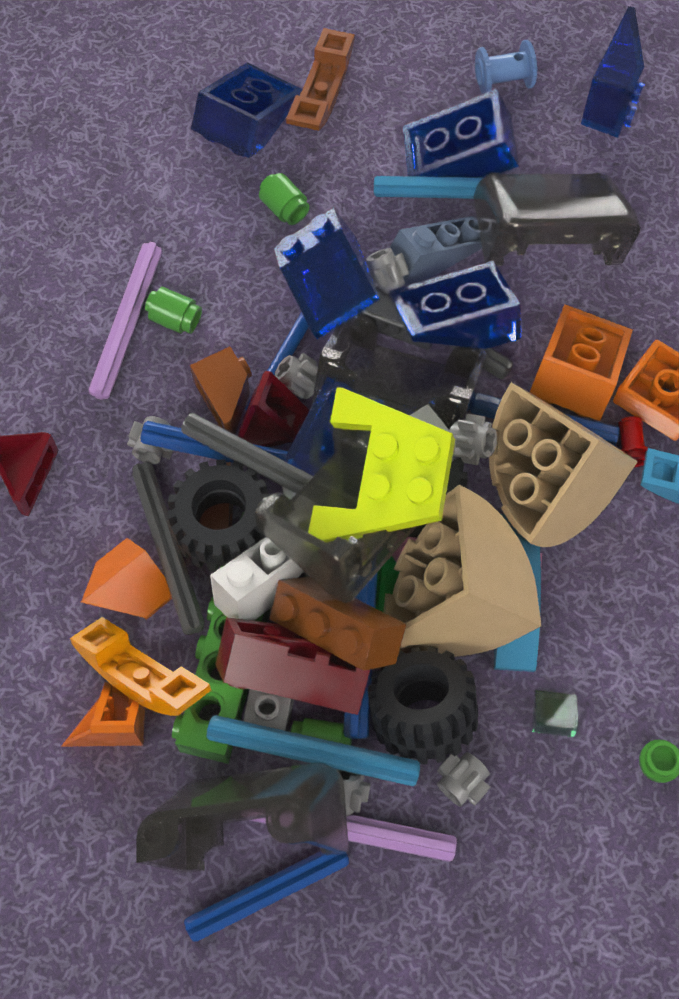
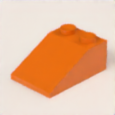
[530,304,633,421]

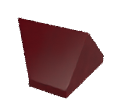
[237,371,309,447]
[0,432,59,517]

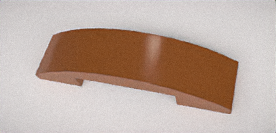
[286,28,355,131]

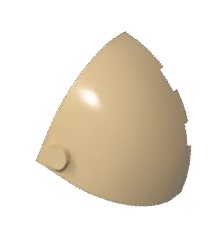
[489,382,638,547]
[384,485,541,657]

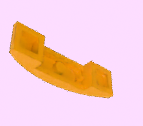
[70,617,211,716]

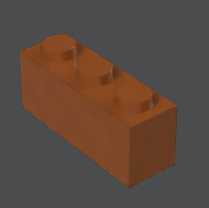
[269,576,406,671]

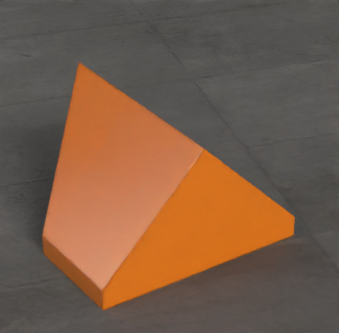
[81,538,172,620]
[61,682,145,747]

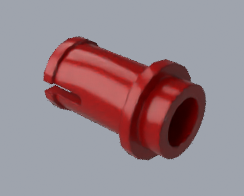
[618,416,648,468]

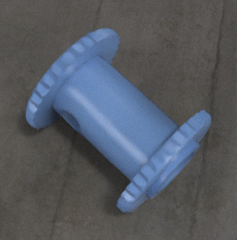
[475,40,537,96]

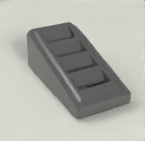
[358,288,434,350]

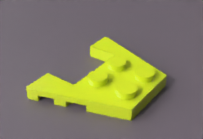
[306,387,455,547]

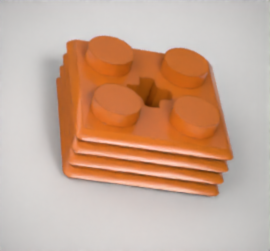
[613,340,679,441]

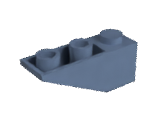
[390,216,493,287]

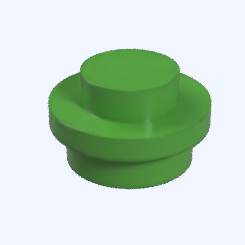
[639,739,679,783]

